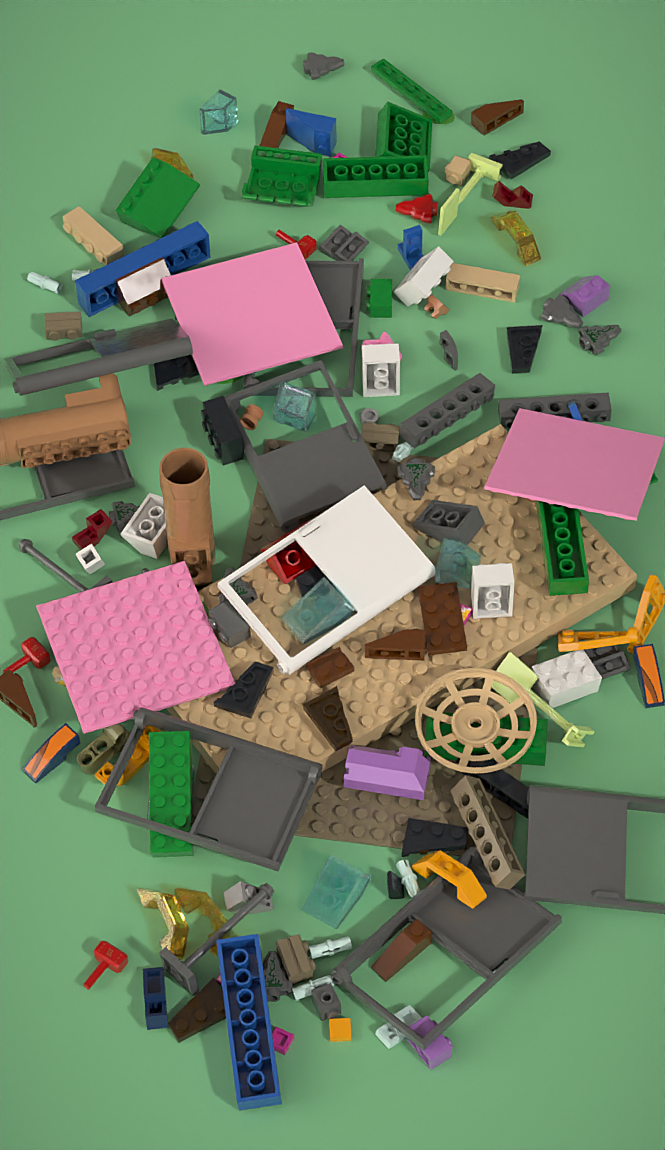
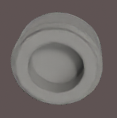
[360,408,379,424]

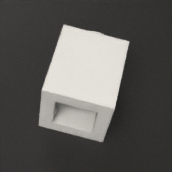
[76,544,105,575]

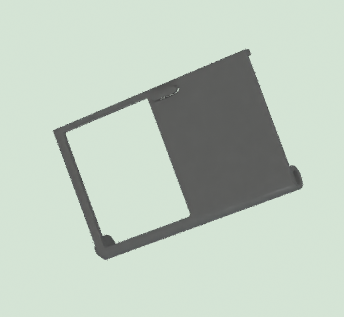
[243,258,364,397]
[5,318,193,396]
[224,360,387,532]
[0,450,135,521]
[95,707,323,871]
[524,785,665,914]
[331,847,562,1051]

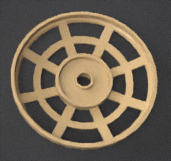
[415,668,537,773]

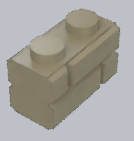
[45,311,82,341]
[361,422,400,452]
[276,934,316,985]

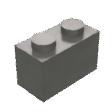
[208,600,251,648]

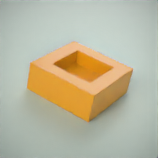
[329,1018,351,1042]

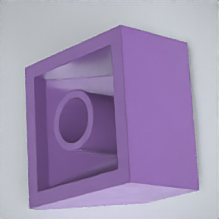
[558,275,610,317]

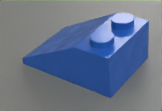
[286,108,337,157]

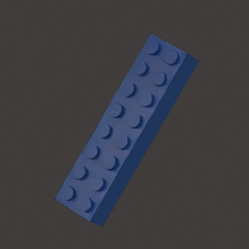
[75,221,211,317]
[216,934,282,1111]

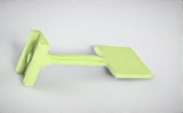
[438,153,502,236]
[492,652,595,747]

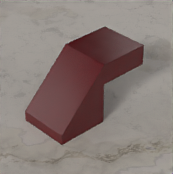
[492,181,533,209]
[72,509,113,550]

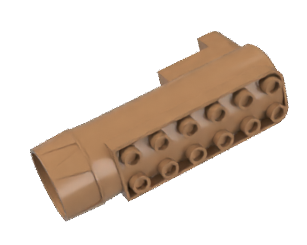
[0,374,131,468]
[159,448,216,592]

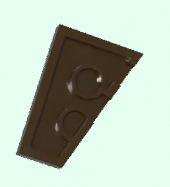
[303,686,353,752]
[168,977,226,1043]

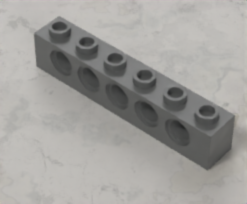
[399,373,495,449]
[498,392,612,429]

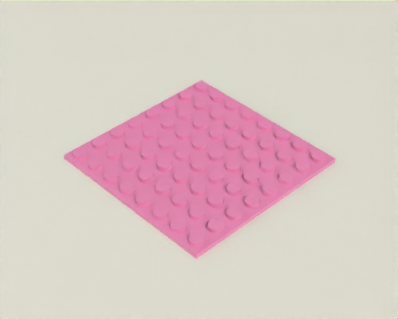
[161,243,343,386]
[485,408,665,521]
[36,561,235,734]

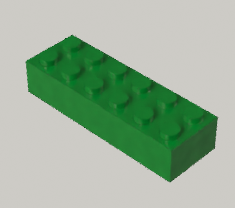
[323,155,429,198]
[536,500,589,596]
[425,712,548,766]
[149,731,194,857]

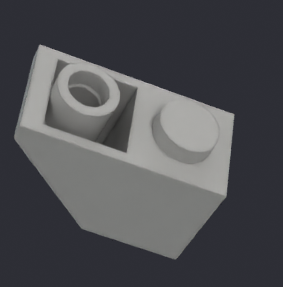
[224,881,273,914]

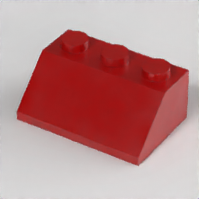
[261,521,319,584]

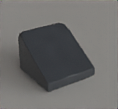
[387,871,405,899]

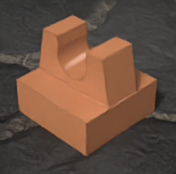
[424,294,450,319]

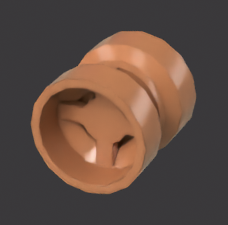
[240,404,264,430]

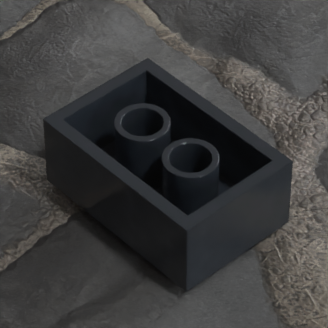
[201,396,244,466]

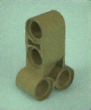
[77,723,129,774]

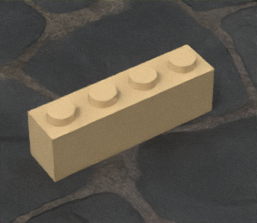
[63,206,124,265]
[446,263,520,303]

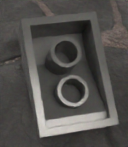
[412,500,485,549]

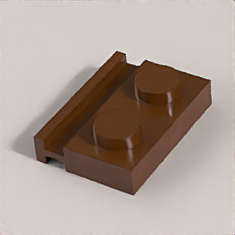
[305,646,354,689]

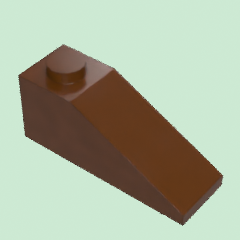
[471,99,524,136]
[259,101,294,148]
[365,628,426,661]
[0,669,37,728]
[371,918,432,982]

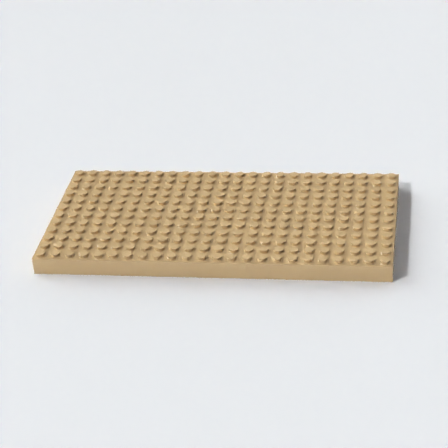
[166,424,637,774]

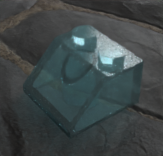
[199,89,238,135]
[273,381,316,432]
[435,538,481,589]

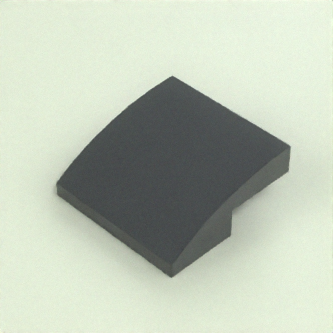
[318,224,369,261]
[584,645,631,680]

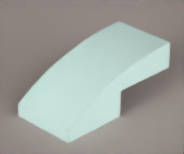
[375,1005,422,1049]

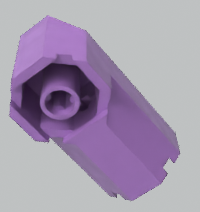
[344,745,431,800]

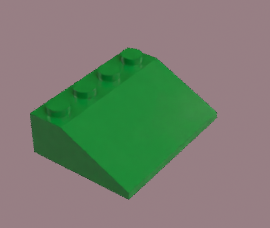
[375,101,432,172]
[115,157,200,238]

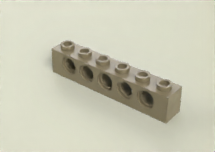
[451,775,525,890]

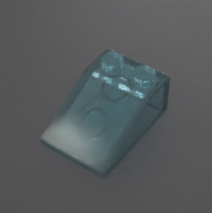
[282,577,355,644]
[301,855,372,929]

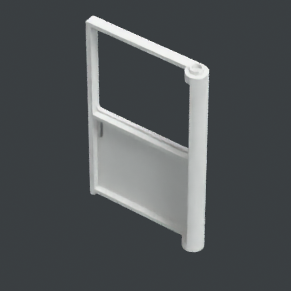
[217,485,436,675]

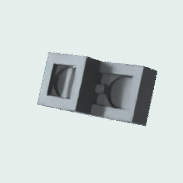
[440,330,458,371]

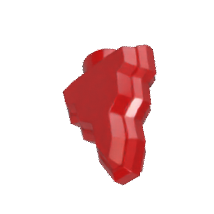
[395,194,438,223]

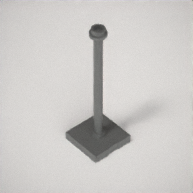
[19,539,113,592]
[159,883,274,996]

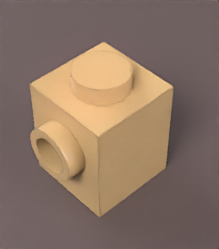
[445,155,471,186]

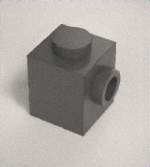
[311,983,341,1021]

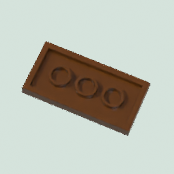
[418,582,467,656]

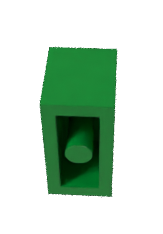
[367,279,392,318]

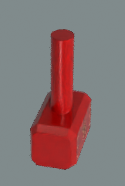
[275,230,317,260]
[3,637,51,673]
[83,941,128,990]

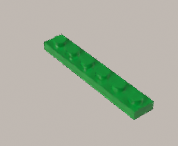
[371,58,452,124]

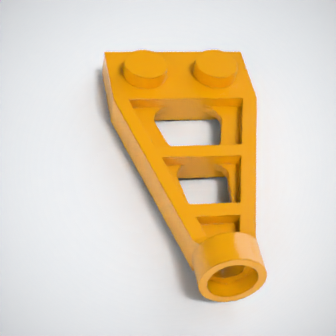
[627,575,665,654]
[558,627,638,652]

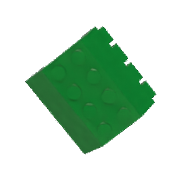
[242,145,322,207]

